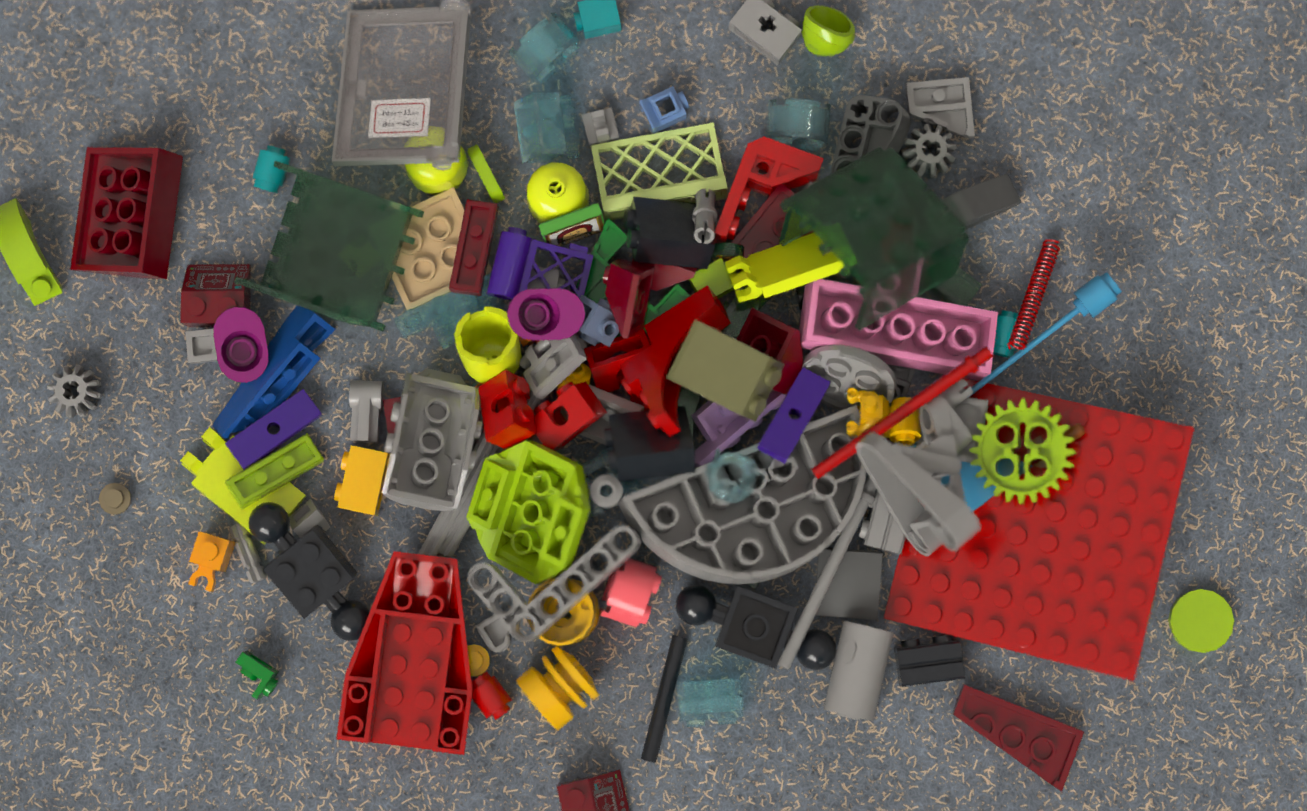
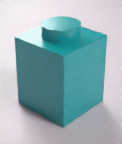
[573,0,621,39]

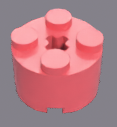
[599,558,662,627]

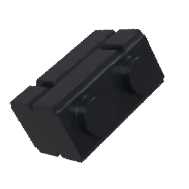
[894,635,965,687]

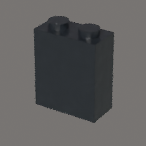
[623,197,715,269]
[604,406,695,482]

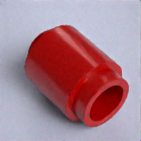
[472,671,512,720]

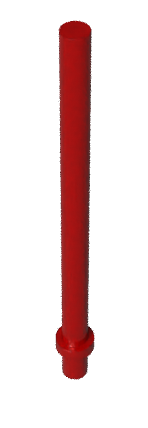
[811,346,994,479]

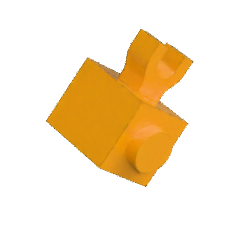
[188,531,236,592]

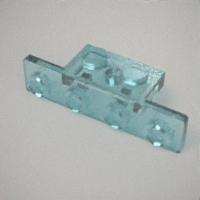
[394,271,493,350]

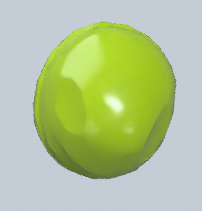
[802,5,855,56]

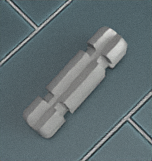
[229,523,267,583]

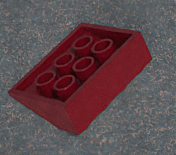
[70,147,183,279]

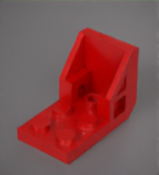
[714,136,824,246]

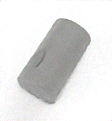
[823,621,894,721]

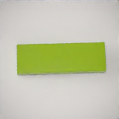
[225,433,324,510]

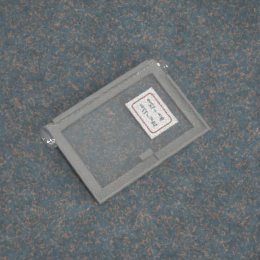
[332,0,471,170]

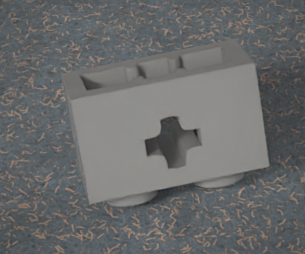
[729,0,802,66]

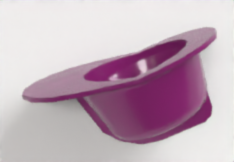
[507,288,585,340]
[213,307,268,383]

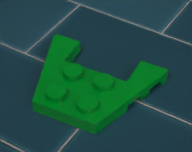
[576,219,690,338]

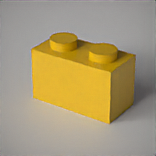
[334,445,390,516]

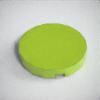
[1168,589,1234,653]

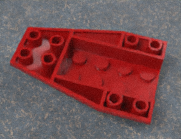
[336,551,473,755]

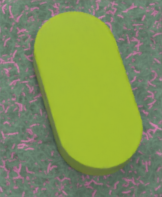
[467,144,505,203]

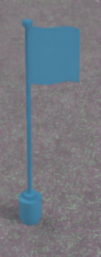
[910,272,1122,512]

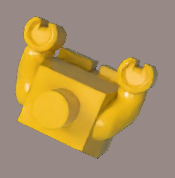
[846,387,889,438]

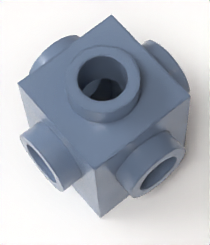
[579,295,620,347]

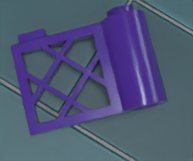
[487,227,593,301]

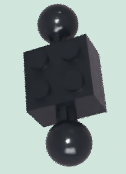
[248,502,369,641]
[675,585,836,670]

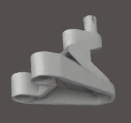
[856,379,981,556]

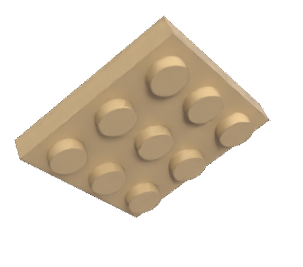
[368,187,492,313]

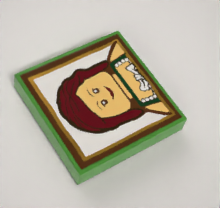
[539,203,605,247]

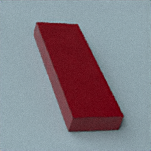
[449,199,499,296]

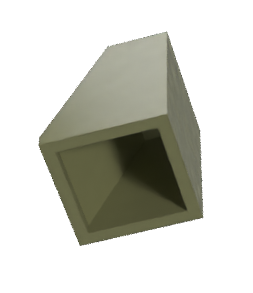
[666,320,785,422]

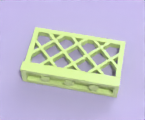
[591,122,728,222]

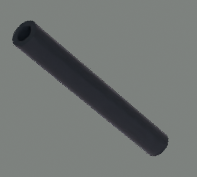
[641,635,688,763]

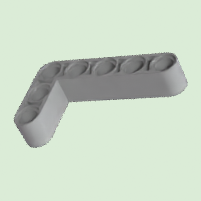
[468,526,641,642]

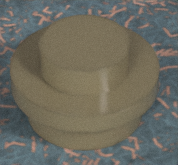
[99,483,131,515]

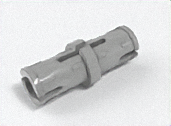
[692,189,717,244]

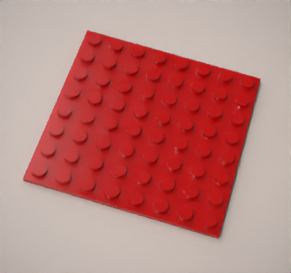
[883,378,1195,682]

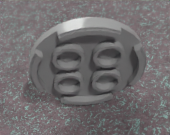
[802,345,897,410]

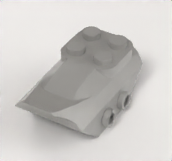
[382,368,483,511]

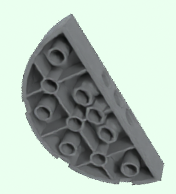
[618,405,867,584]

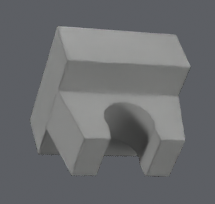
[582,107,620,147]
[185,328,217,364]
[289,499,330,538]

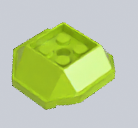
[466,440,590,585]

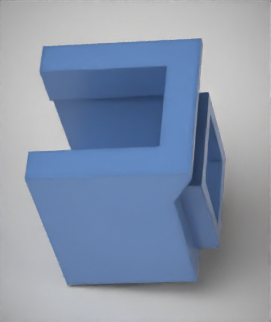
[639,86,690,134]

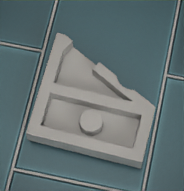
[905,77,975,139]

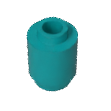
[252,145,290,193]
[993,310,1025,358]

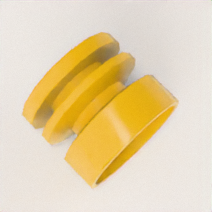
[527,578,600,646]
[516,645,600,731]

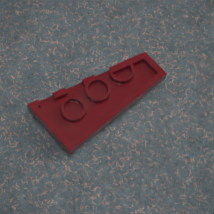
[952,684,1084,792]

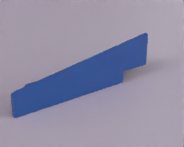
[213,301,335,438]

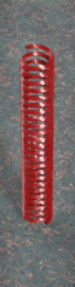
[1007,239,1060,350]

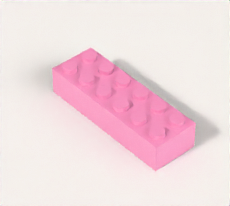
[799,279,998,381]

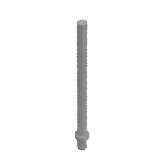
[777,476,877,670]

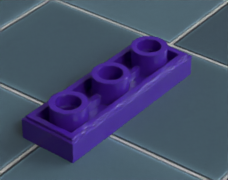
[757,367,831,464]
[225,389,322,470]

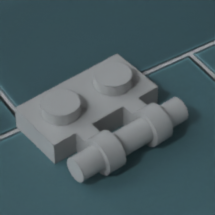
[520,335,587,400]

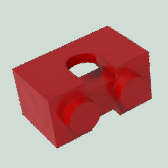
[584,329,650,392]
[478,370,536,449]
[533,381,608,451]

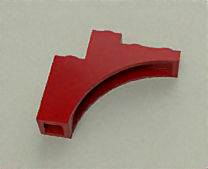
[620,285,731,437]

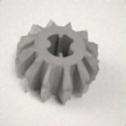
[903,124,957,178]
[47,365,102,418]

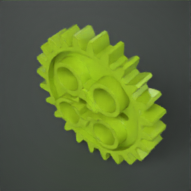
[969,399,1076,504]

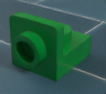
[235,651,279,700]

